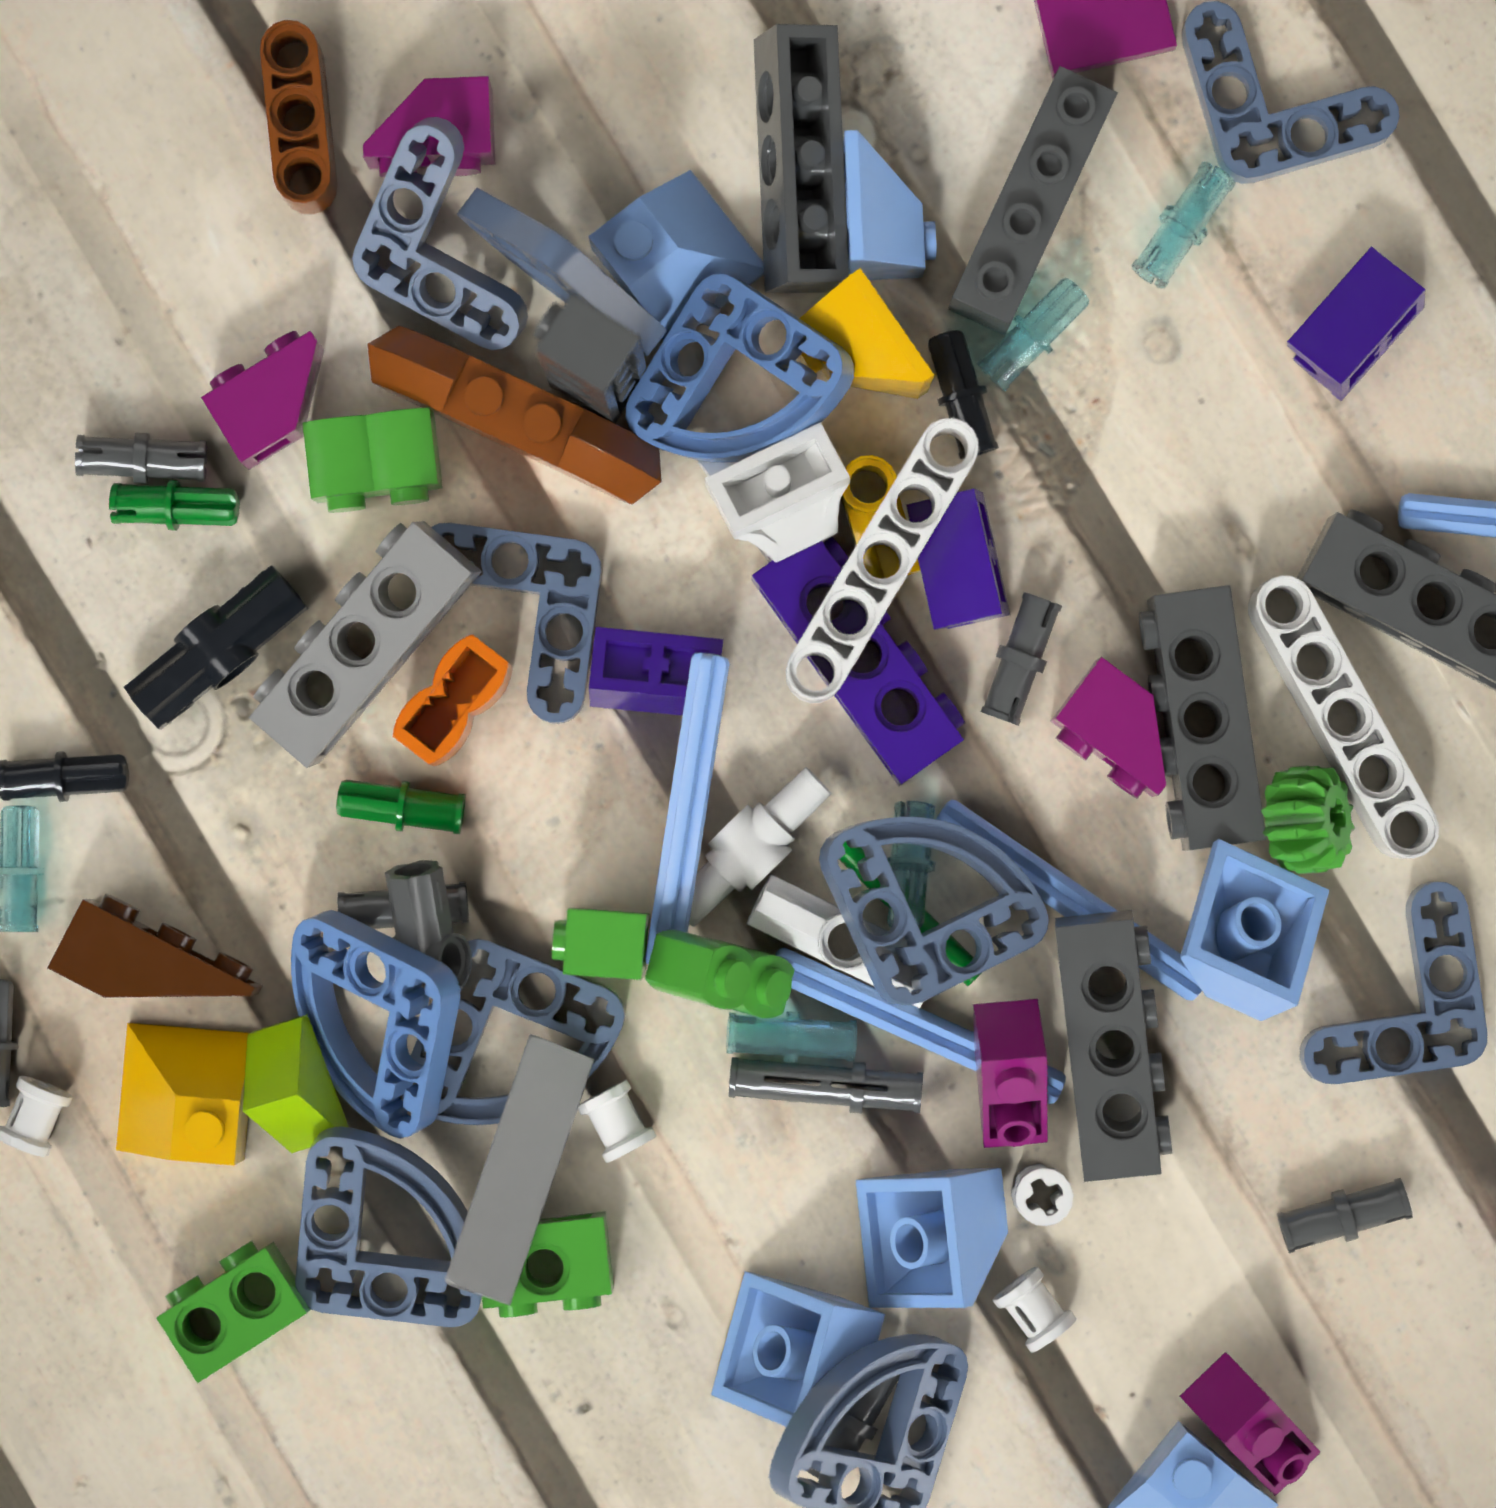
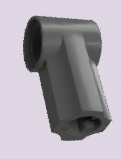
[385,860,472,989]

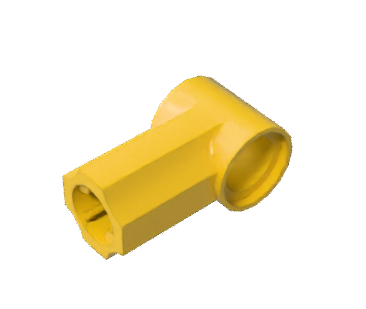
[840,455,921,579]

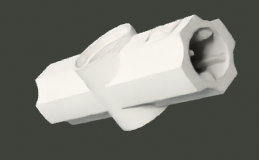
[746,874,923,1008]

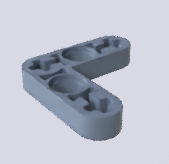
[1181,1,1400,184]
[352,117,528,350]
[432,523,602,724]
[1299,882,1488,1084]

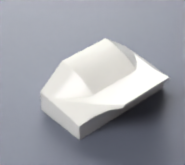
[705,422,850,562]

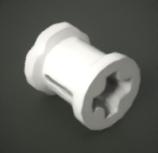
[0,1076,73,1157]
[578,1079,656,1163]
[1011,1163,1073,1226]
[993,1267,1077,1353]

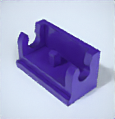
[1287,246,1426,401]
[906,488,1010,630]
[589,627,723,716]

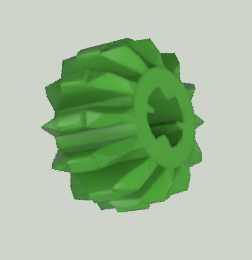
[1261,766,1355,874]

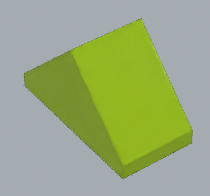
[242,1014,349,1153]

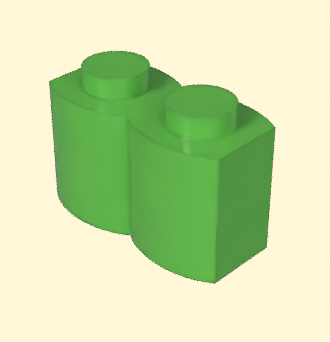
[302,408,443,513]
[645,929,795,1019]

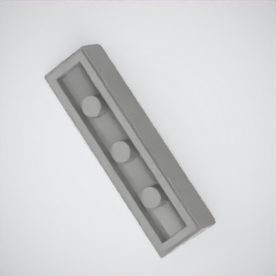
[445,1034,594,1306]

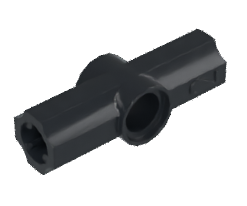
[124,565,308,730]

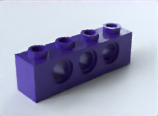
[752,537,965,786]

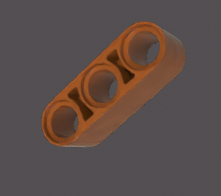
[260,20,337,215]

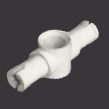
[689,767,832,927]

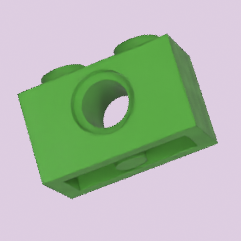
[482,1211,614,1318]

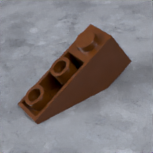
[47,894,263,998]

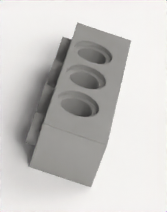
[248,521,482,768]

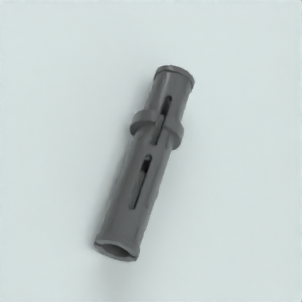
[729,1057,923,1114]

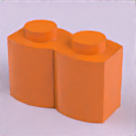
[393,634,513,767]

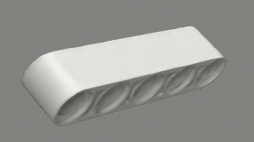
[786,418,979,703]
[1248,575,1439,859]

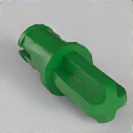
[109,480,240,531]
[336,780,466,835]

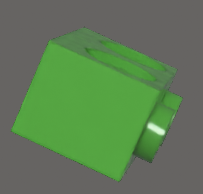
[552,908,650,980]
[156,1241,311,1384]

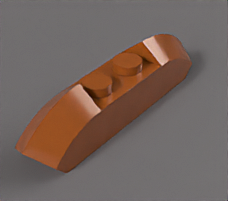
[367,326,662,505]

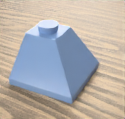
[843,130,937,280]
[588,170,764,341]
[1180,839,1329,1021]
[856,1168,1008,1308]
[711,1271,885,1427]
[1107,1421,1278,1508]

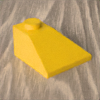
[798,268,934,399]
[116,1022,250,1166]

